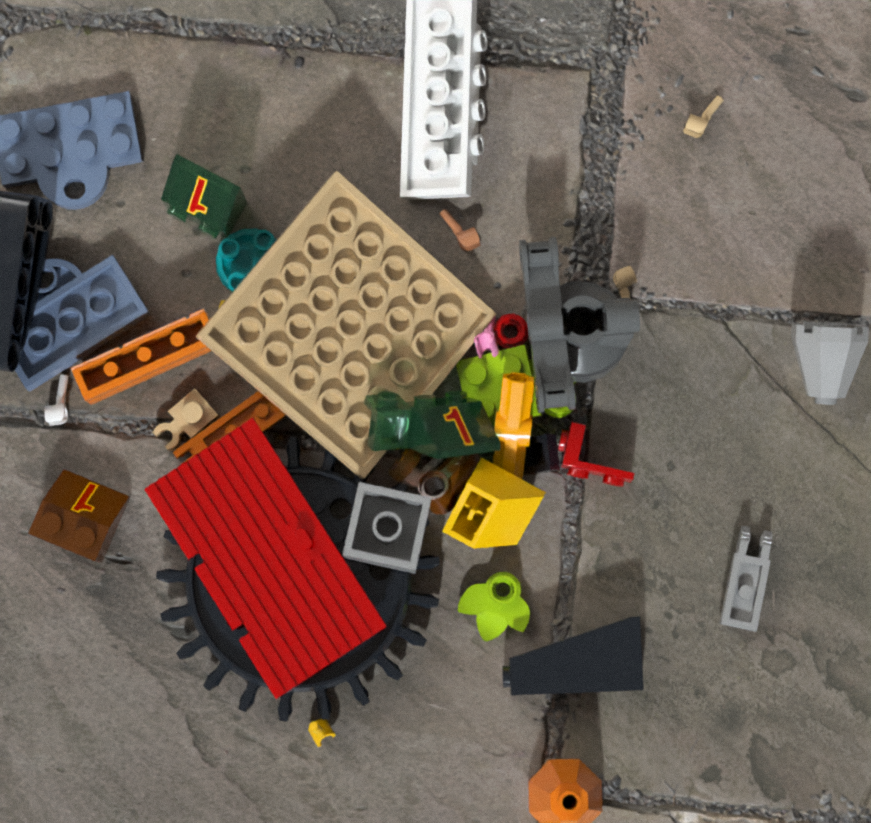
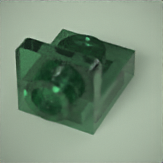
[364,391,412,451]

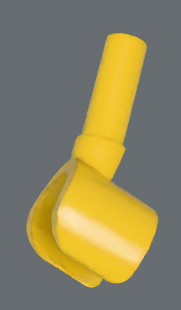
[308,719,336,747]

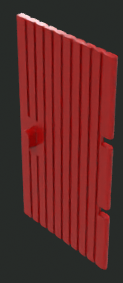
[144,417,387,699]

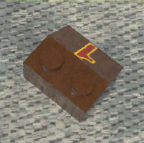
[28,469,130,563]

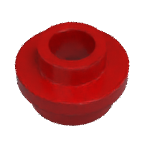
[493,314,528,349]

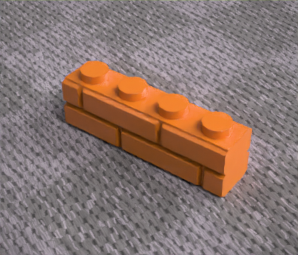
[71,308,211,405]

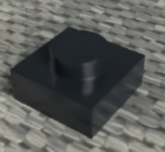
[523,434,560,475]

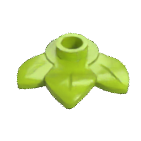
[458,572,530,642]

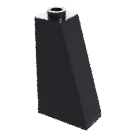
[502,616,644,696]

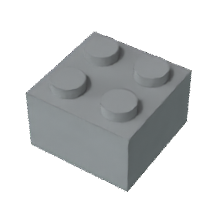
[343,482,431,574]

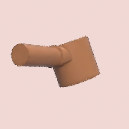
[439,209,481,251]

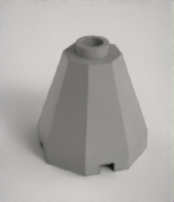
[791,321,869,405]

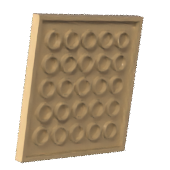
[195,171,496,479]

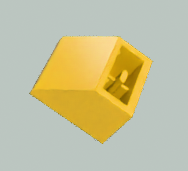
[442,458,546,549]

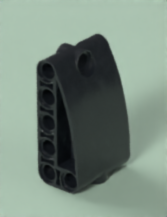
[0,191,53,372]

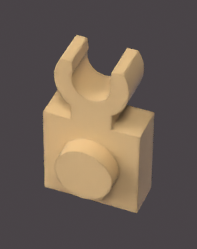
[153,388,220,451]

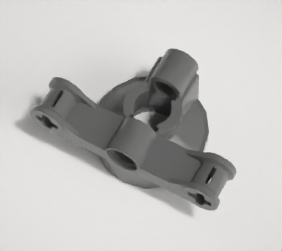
[519,237,640,413]

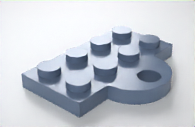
[0,91,143,210]
[15,255,151,392]

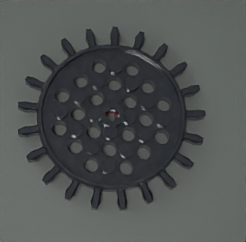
[156,438,440,722]

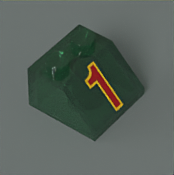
[161,154,248,239]
[400,391,501,459]

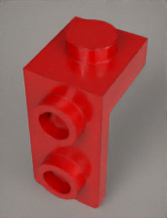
[558,422,635,487]

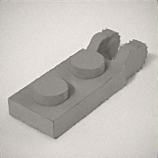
[719,526,773,632]

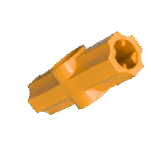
[493,372,534,480]

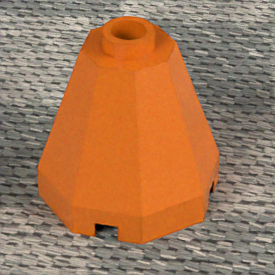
[528,758,603,823]

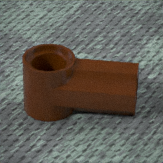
[418,443,481,515]

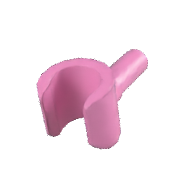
[474,316,499,358]

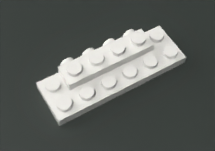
[400,0,487,200]

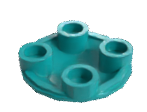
[216,228,277,292]

